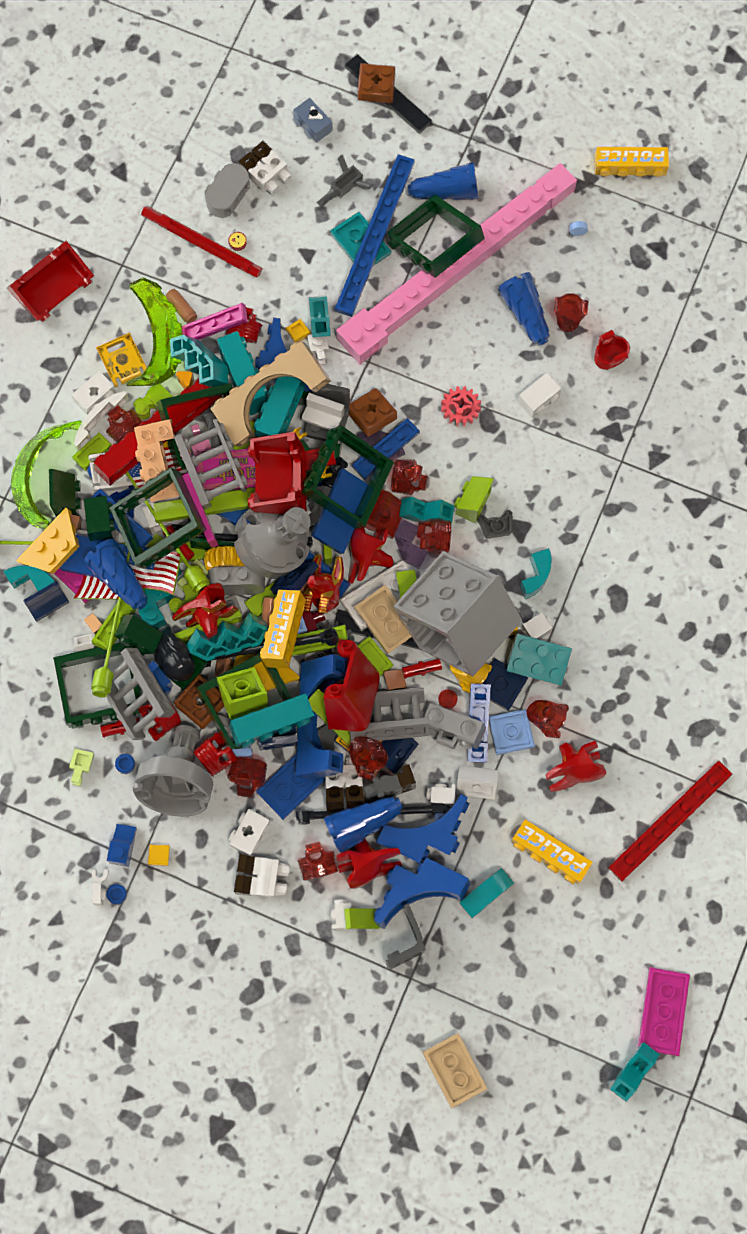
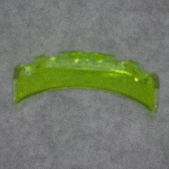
[127,277,183,386]
[11,420,82,529]

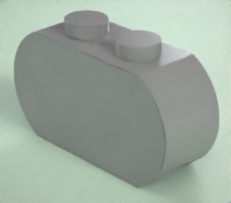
[205,163,250,218]
[208,566,265,596]

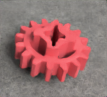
[441,386,481,426]

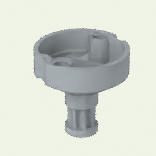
[234,507,311,578]
[133,725,214,817]

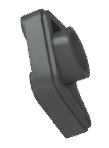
[478,510,513,539]

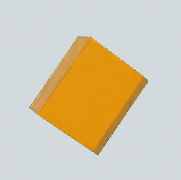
[176,371,194,389]

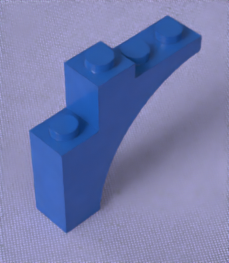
[255,317,312,392]
[376,794,470,863]
[374,858,471,929]

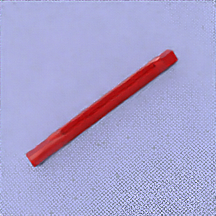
[141,206,263,278]

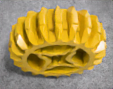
[204,546,245,571]

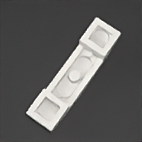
[74,391,129,451]

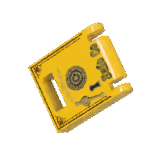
[96,332,149,388]

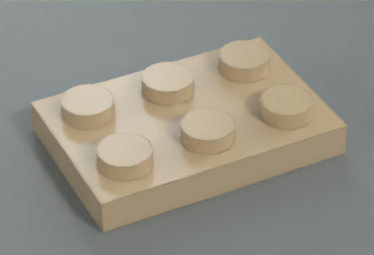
[353,585,412,654]
[422,1033,487,1109]

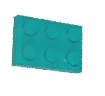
[330,212,391,266]
[505,633,572,686]

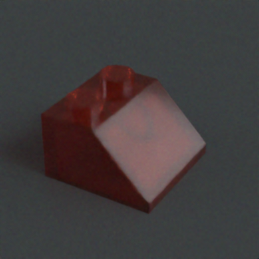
[364,489,402,539]

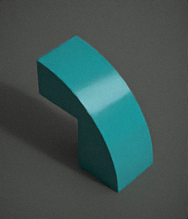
[309,295,331,337]
[399,497,455,524]
[520,548,552,600]
[3,566,54,591]
[460,868,514,918]
[610,1042,660,1102]

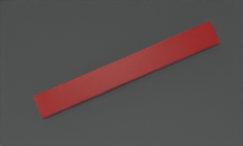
[608,761,733,882]

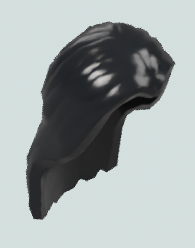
[153,626,195,682]

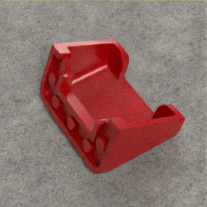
[7,240,94,322]
[248,432,307,515]
[323,639,380,732]

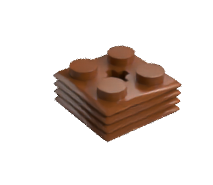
[357,63,396,103]
[349,388,397,437]
[174,675,224,729]

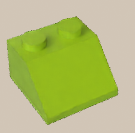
[454,476,494,524]
[217,667,268,720]

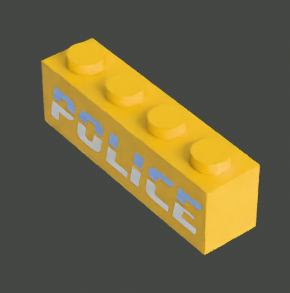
[594,147,669,177]
[260,590,306,669]
[511,819,593,885]

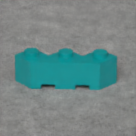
[170,335,229,387]
[139,567,182,630]
[187,613,269,661]

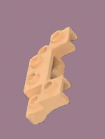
[134,419,183,502]

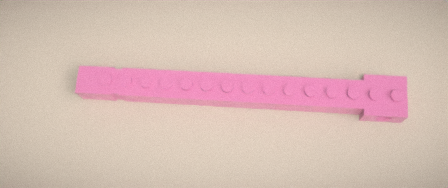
[336,163,577,364]

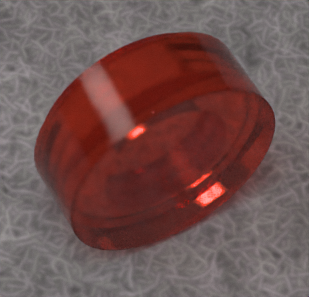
[438,689,458,710]

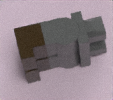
[363,764,416,802]

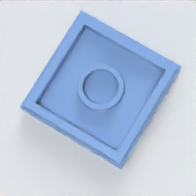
[489,709,535,755]

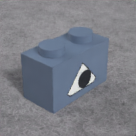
[293,97,333,143]

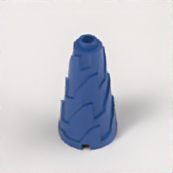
[408,162,478,200]
[498,272,550,346]
[84,539,148,610]
[324,796,403,853]

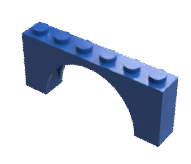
[296,654,347,780]

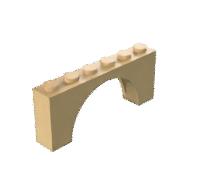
[210,341,331,447]

